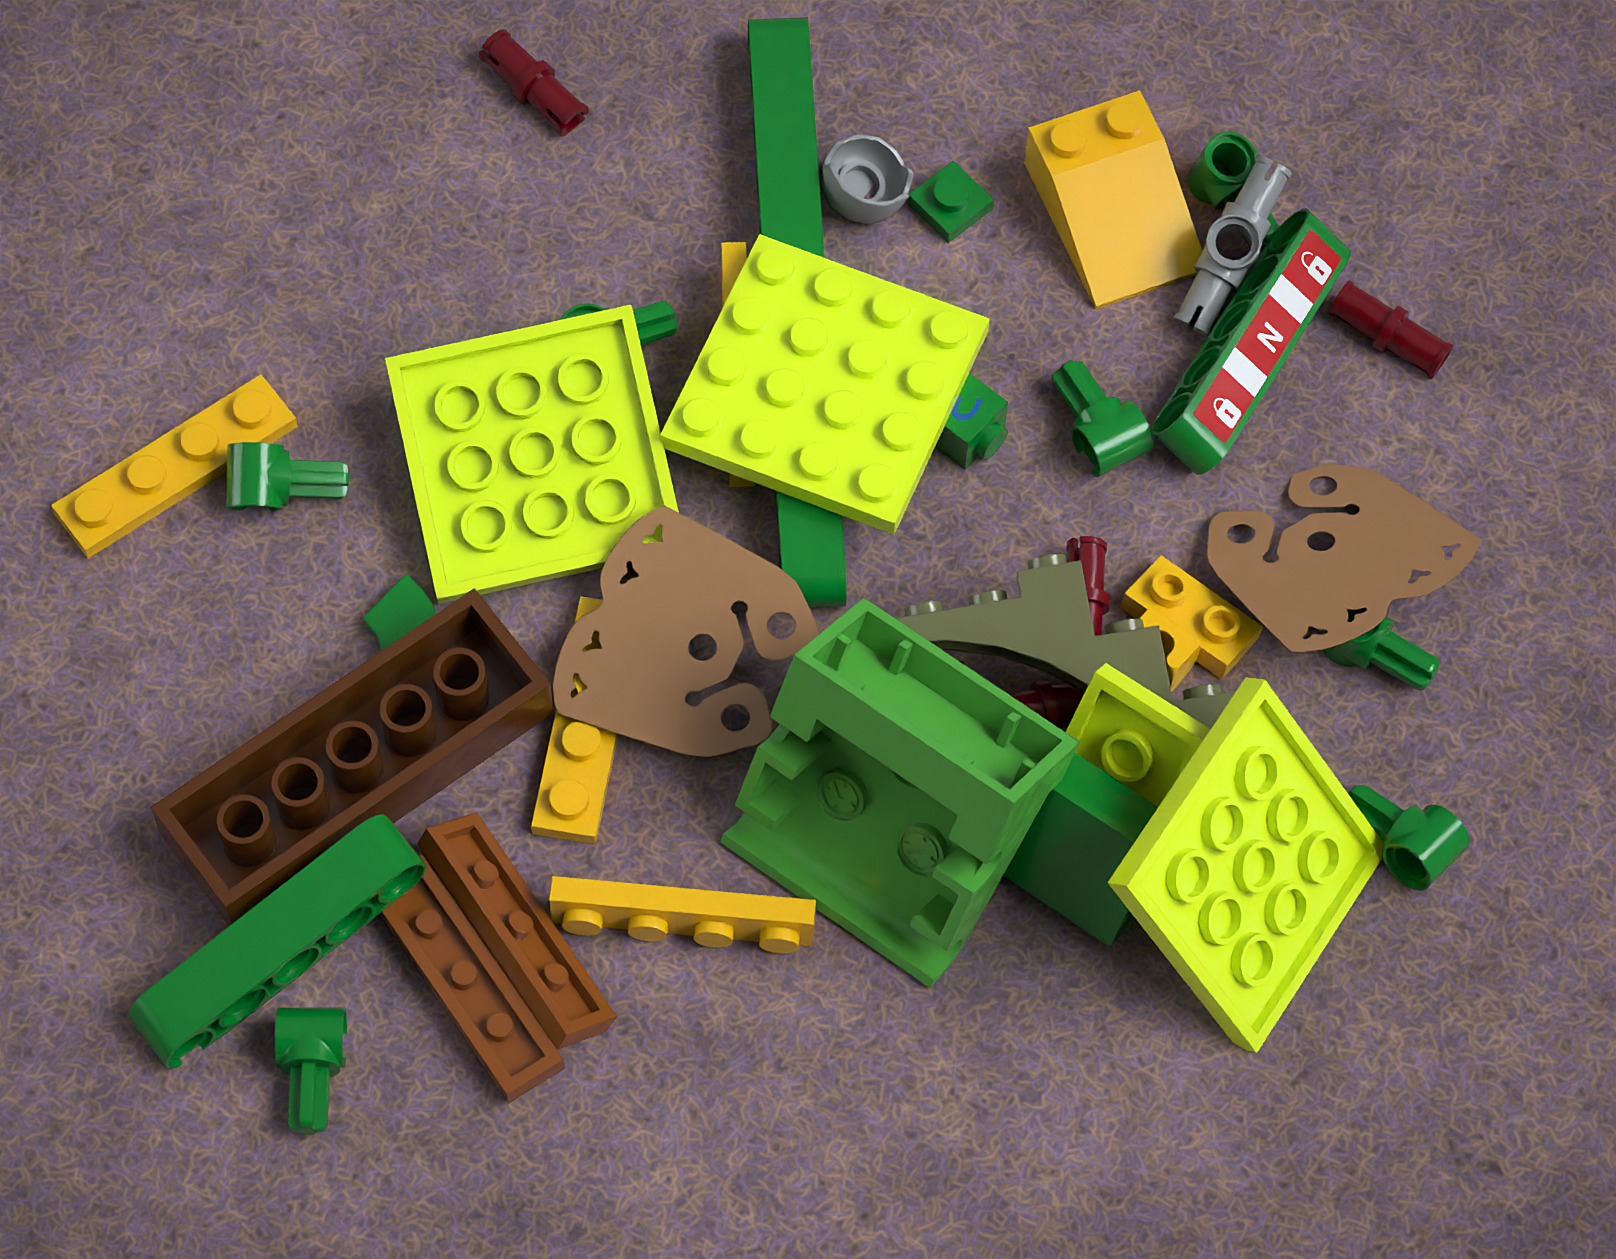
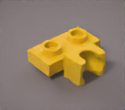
[1120,555,1263,692]

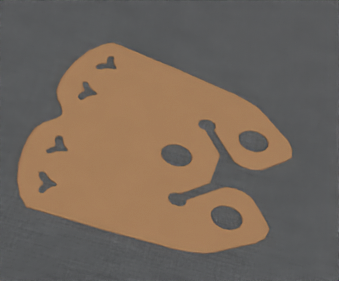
[1207,464,1479,653]
[553,505,818,758]

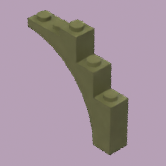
[895,554,1236,729]

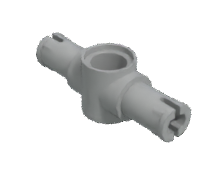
[1173,155,1292,337]

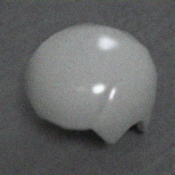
[820,134,913,224]

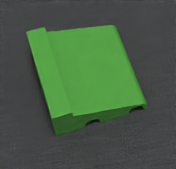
[720,598,1079,988]

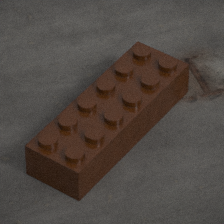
[151,588,554,926]

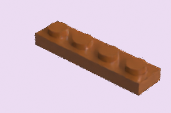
[417,812,617,1050]
[379,854,565,1104]

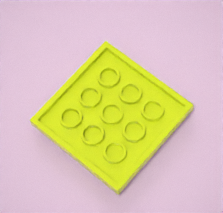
[660,234,990,535]
[385,305,679,604]
[1107,677,1384,1053]

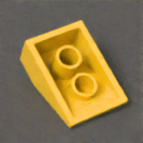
[1024,90,1202,309]

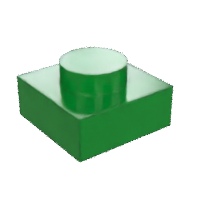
[908,161,994,243]

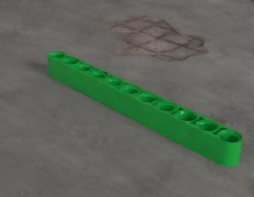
[748,17,847,608]

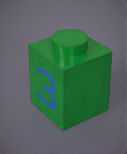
[935,373,1008,470]

